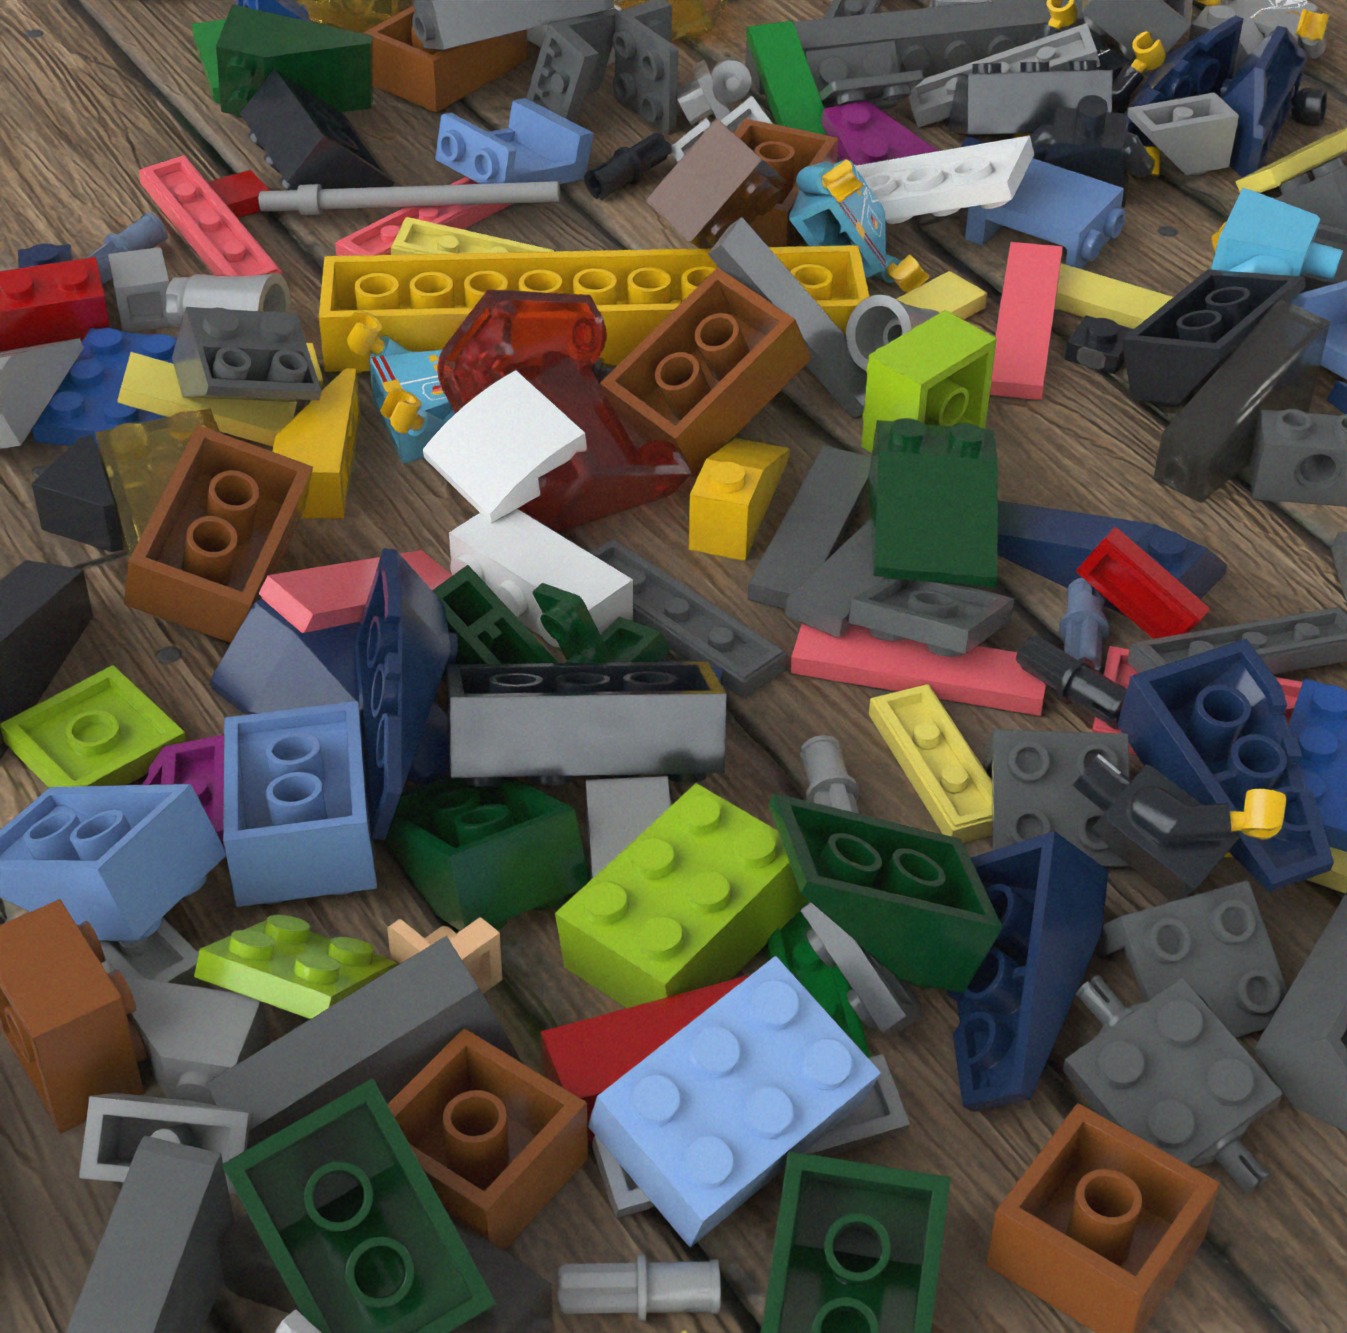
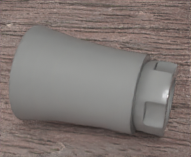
[165,273,291,328]
[846,295,940,371]

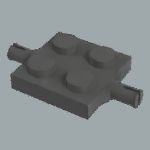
[1063,975,1283,1196]

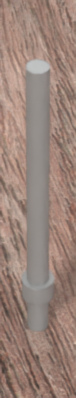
[259,181,560,215]

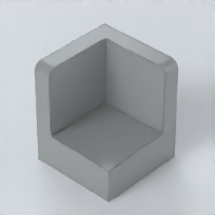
[108,247,171,332]

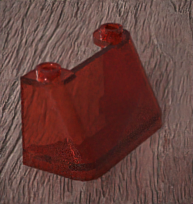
[437,290,692,533]

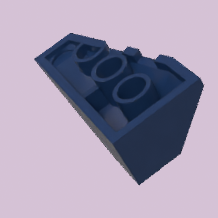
[1124,15,1244,147]
[947,831,1109,1112]

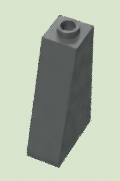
[412,0,615,49]
[206,935,522,1149]
[66,1135,240,1333]

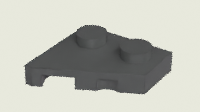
[801,903,925,1033]

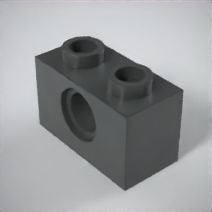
[1249,409,1347,507]

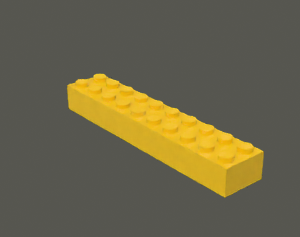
[319,245,870,373]

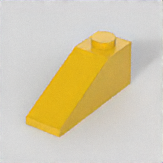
[272,368,361,519]
[689,438,790,561]

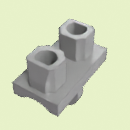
[677,59,752,125]

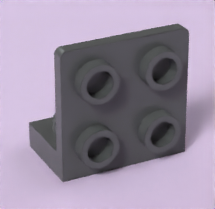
[613,0,678,135]
[526,8,618,124]
[804,41,924,110]
[983,730,1129,869]
[1095,880,1288,1038]

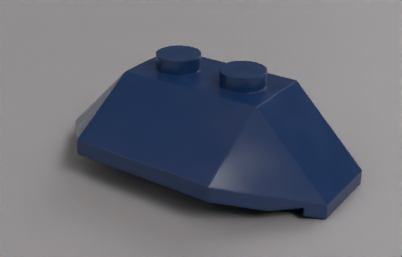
[1219,26,1307,178]

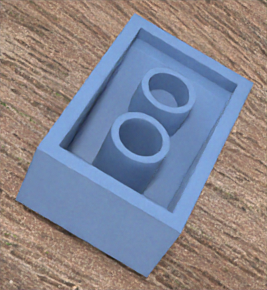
[223,701,377,907]
[0,784,226,943]

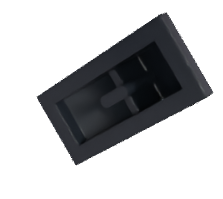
[32,435,124,552]

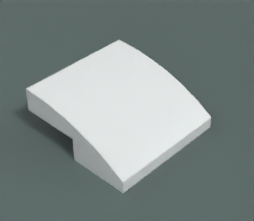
[423,370,587,523]

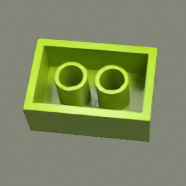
[555,783,808,1008]

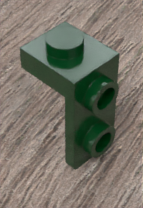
[532,583,670,663]

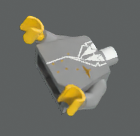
[1195,0,1330,59]

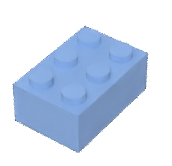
[588,956,881,1248]

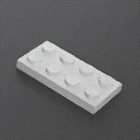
[856,136,1034,224]

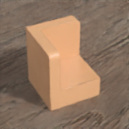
[387,917,502,994]

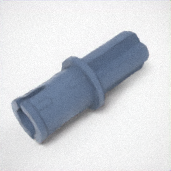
[86,212,168,286]
[1059,578,1109,671]

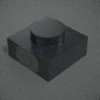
[1064,315,1134,374]

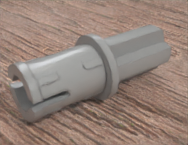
[799,735,859,814]
[558,1254,720,1322]

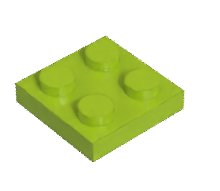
[0,665,187,788]
[194,915,397,1019]

